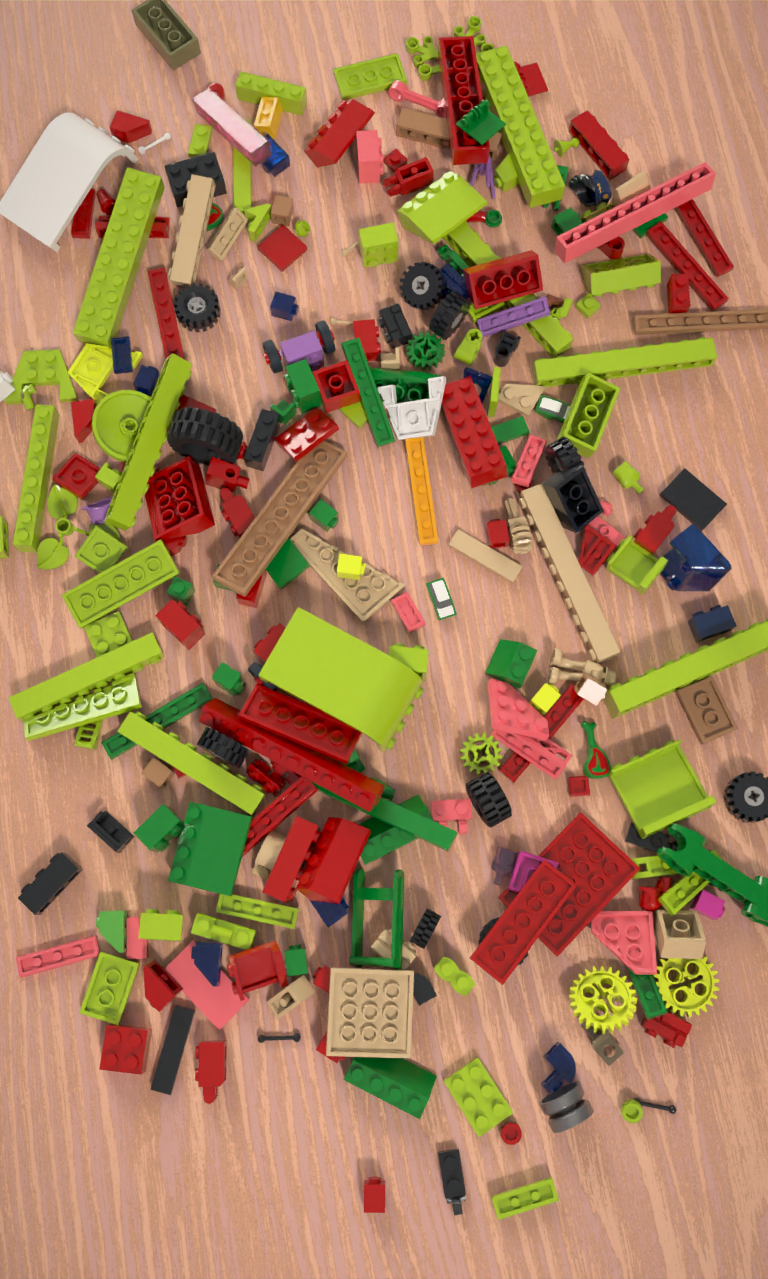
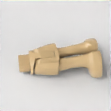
[548,648,616,686]

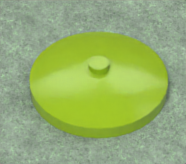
[92,390,167,462]

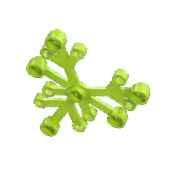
[406,16,494,91]

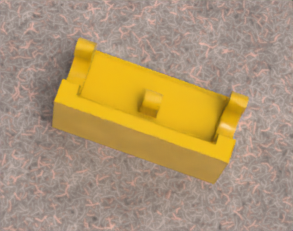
[254,97,283,139]

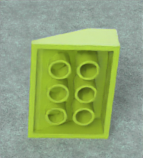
[397,171,488,244]

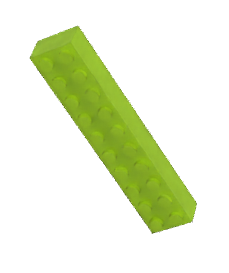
[476,45,565,209]
[73,167,165,349]
[603,618,768,719]

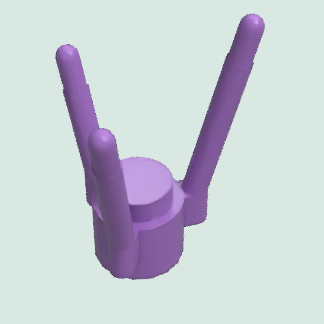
[470,157,495,199]

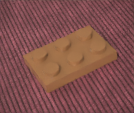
[676,676,738,745]

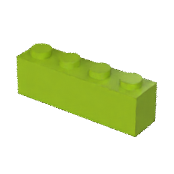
[235,71,307,116]

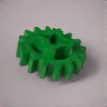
[406,331,445,371]

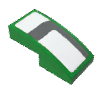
[535,395,570,423]
[425,578,457,620]

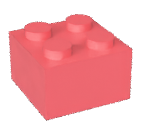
[356,130,383,184]

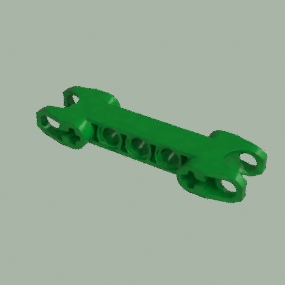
[657,823,768,927]

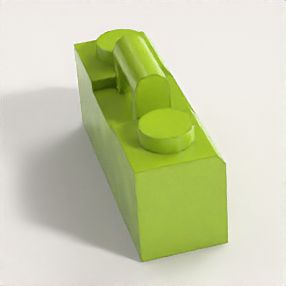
[191,913,258,950]

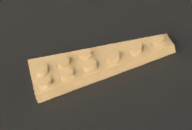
[290,529,405,623]

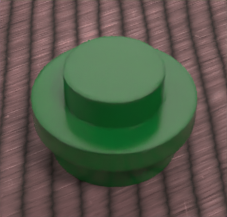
[485,210,502,228]

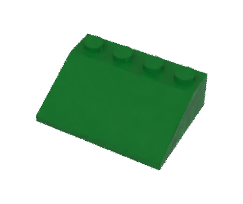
[168,802,252,897]

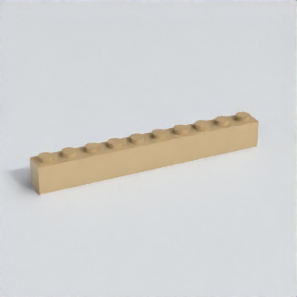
[518,483,620,664]

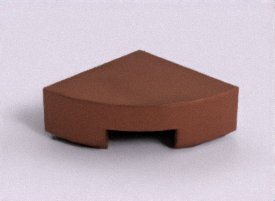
[546,294,564,308]

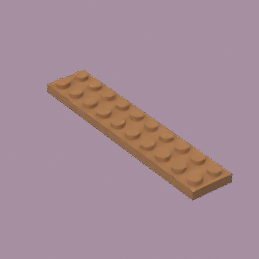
[212,441,347,597]

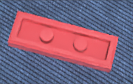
[511,435,547,488]

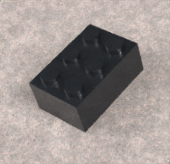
[164,152,227,207]

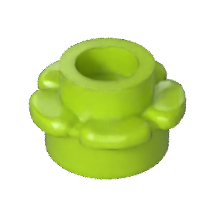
[295,220,311,237]

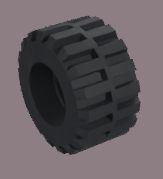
[466,772,512,828]

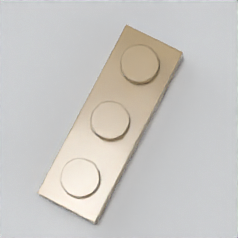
[206,207,248,261]

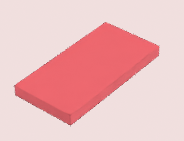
[165,940,250,1030]

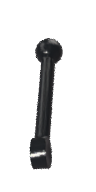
[258,1033,301,1043]
[634,1098,677,1114]

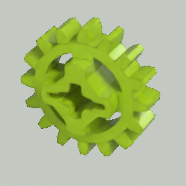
[460,733,503,776]

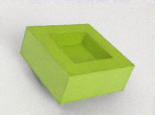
[575,293,601,319]

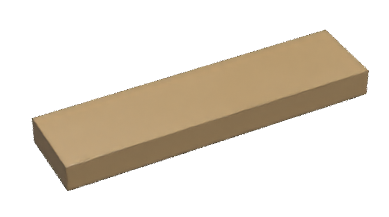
[448,529,523,584]

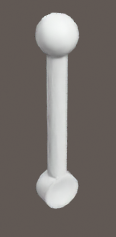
[138,133,171,154]

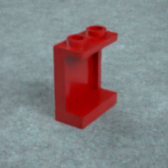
[226,940,288,1001]

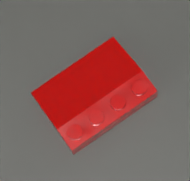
[145,456,215,541]

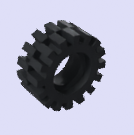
[410,908,441,949]

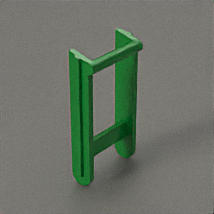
[349,869,405,970]

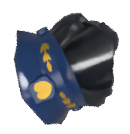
[569,169,612,207]

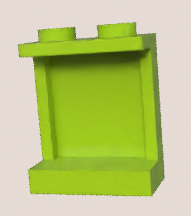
[606,535,668,595]

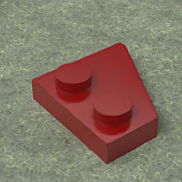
[578,525,617,576]

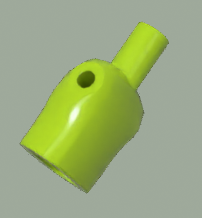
[612,461,645,494]

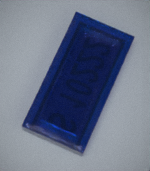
[111,336,133,374]

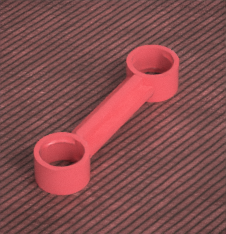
[388,81,446,118]

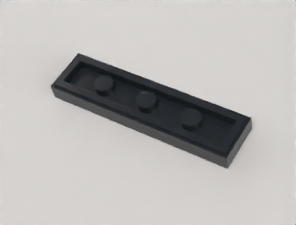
[150,1005,196,1095]

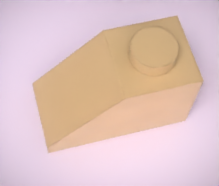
[267,975,315,1019]

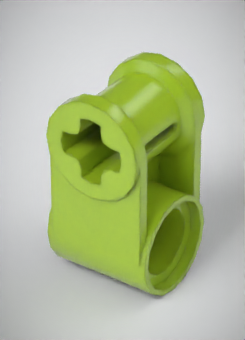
[454,328,482,366]

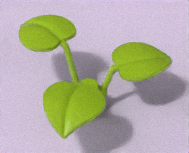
[37,485,120,570]

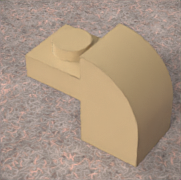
[252,831,286,880]

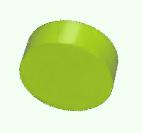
[622,1099,643,1123]

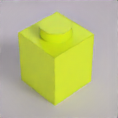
[337,554,366,580]
[529,683,561,716]

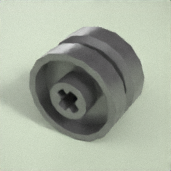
[538,1082,594,1133]

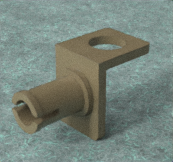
[581,1021,623,1066]

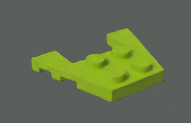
[5,349,78,405]

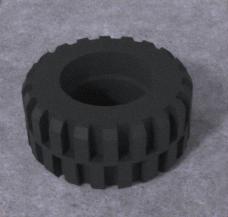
[167,407,243,466]

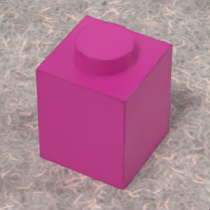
[690,890,725,920]

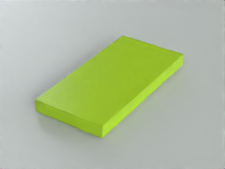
[333,53,407,100]

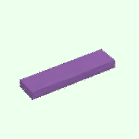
[477,296,551,338]

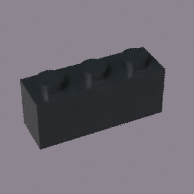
[244,409,281,472]
[18,852,83,915]

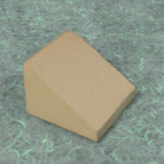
[227,267,248,290]

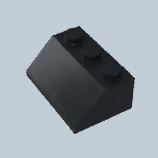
[542,465,604,533]

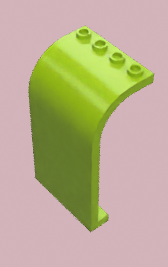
[258,607,424,753]

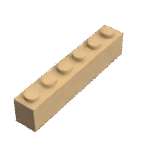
[168,175,216,287]

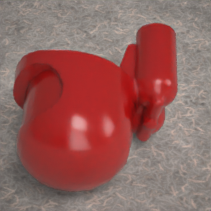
[637,876,672,911]

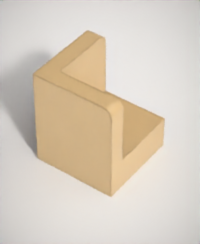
[381,347,400,370]

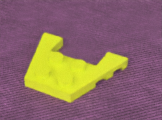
[68,343,143,405]

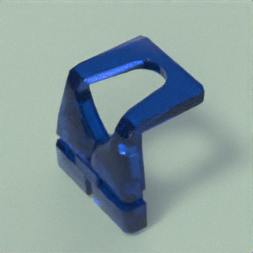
[463,367,493,403]

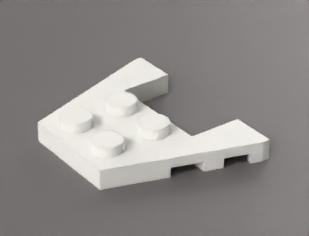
[378,376,446,440]

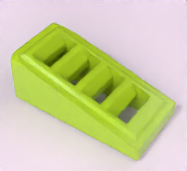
[74,719,104,750]

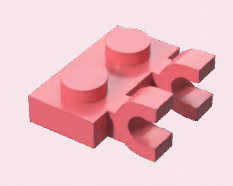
[431,799,472,835]

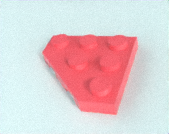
[488,679,549,740]
[591,911,657,975]

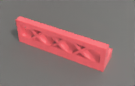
[491,729,572,780]

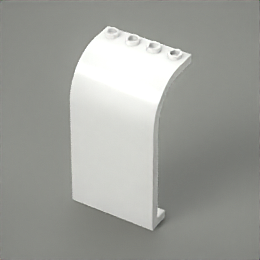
[0,112,138,252]

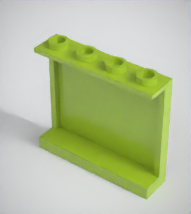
[608,739,717,839]

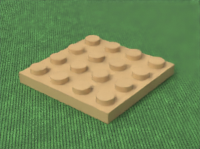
[326,967,414,1058]

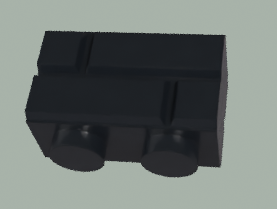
[377,304,412,349]

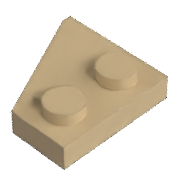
[498,384,546,418]

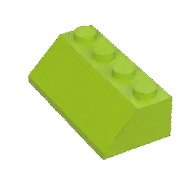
[581,253,661,297]

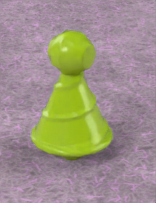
[553,138,580,157]

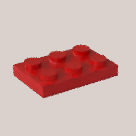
[274,407,339,462]

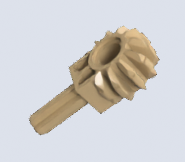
[504,498,533,554]

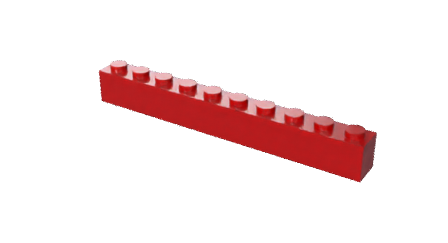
[199,697,385,812]

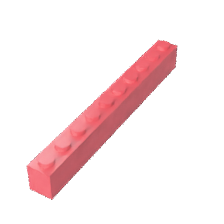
[555,162,716,264]

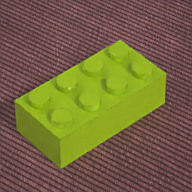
[557,372,621,458]

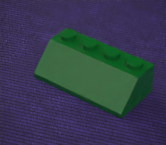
[358,795,433,866]
[344,1057,437,1119]

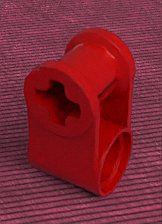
[597,236,625,260]

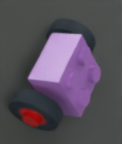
[263,320,335,374]

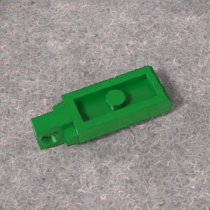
[437,244,469,284]

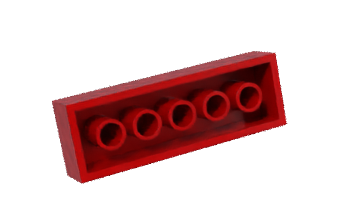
[441,376,507,489]

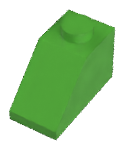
[96,910,128,953]

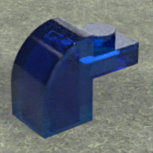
[541,1041,576,1093]

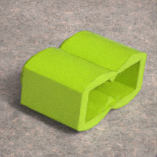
[433,956,475,996]

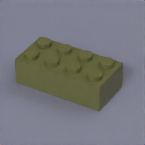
[132,0,201,71]

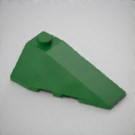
[370,367,441,403]

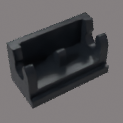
[87,810,135,853]

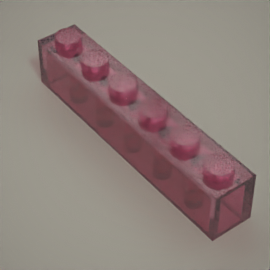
[192,88,272,167]

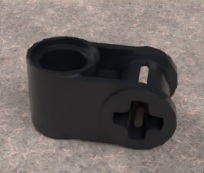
[493,330,521,367]

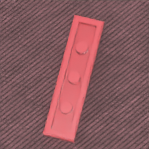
[16,935,101,978]

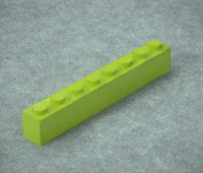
[13,404,60,553]
[8,632,165,722]
[117,711,265,816]

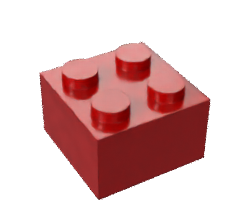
[313,360,360,413]
[155,599,205,650]
[99,1024,152,1075]

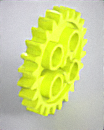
[653,956,720,1017]
[569,966,637,1034]

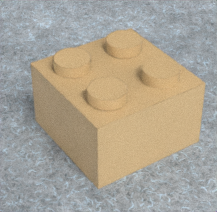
[654,910,706,959]

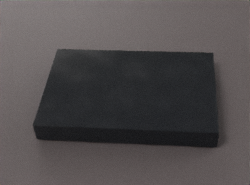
[660,468,727,532]

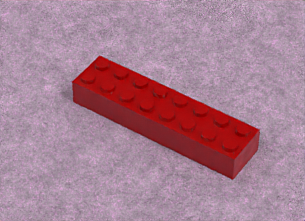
[438,36,490,165]

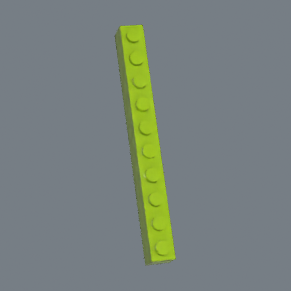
[443,221,573,358]
[532,337,717,387]
[104,353,192,531]

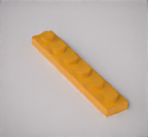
[405,437,438,546]

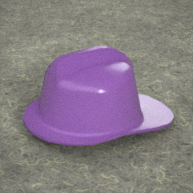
[81,495,113,525]

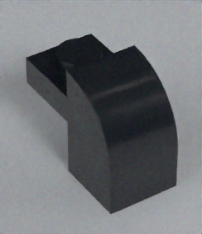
[413,972,437,1006]

